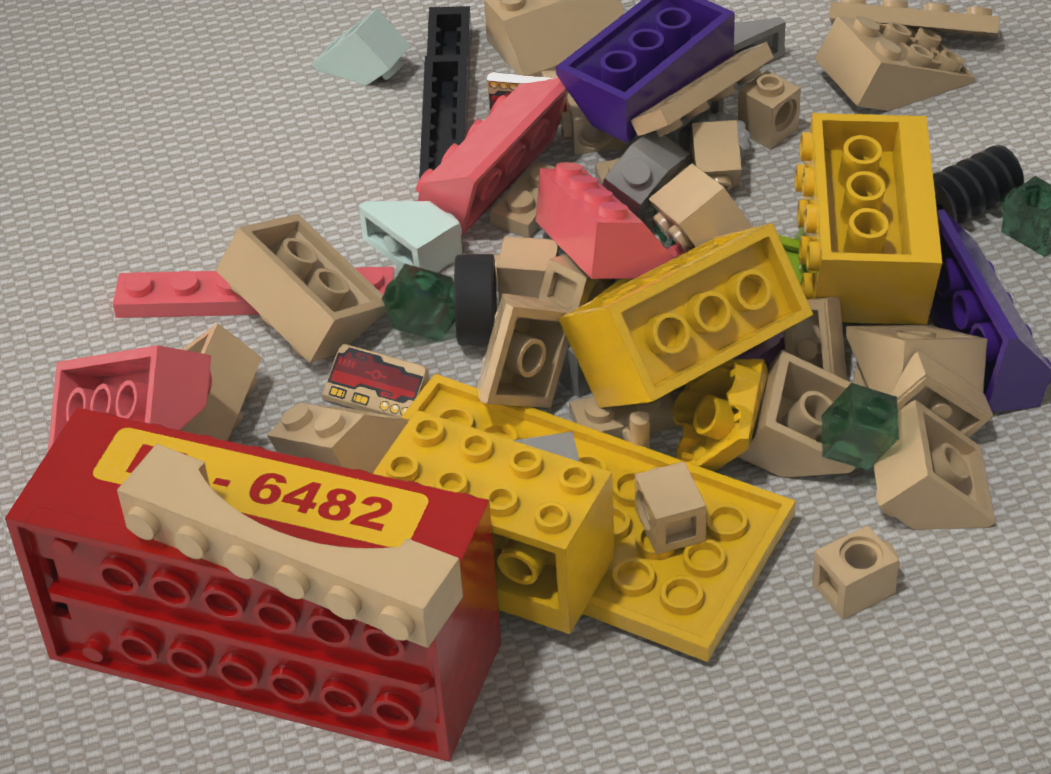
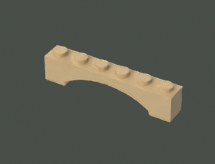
[117,444,463,648]

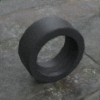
[454,254,497,345]

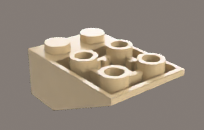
[815,16,976,111]

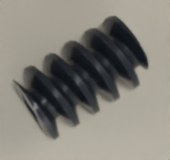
[933,144,1025,224]

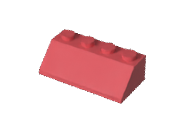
[416,78,569,237]
[535,162,674,279]
[48,345,212,451]

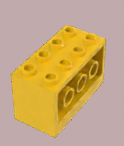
[794,113,942,325]
[558,223,814,408]
[372,410,615,634]

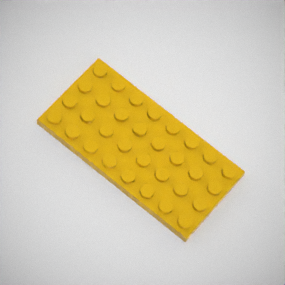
[401,373,796,662]

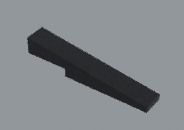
[419,6,472,180]

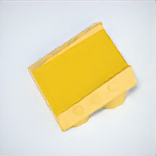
[673,359,769,472]

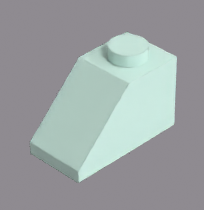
[311,8,411,85]
[359,201,462,283]

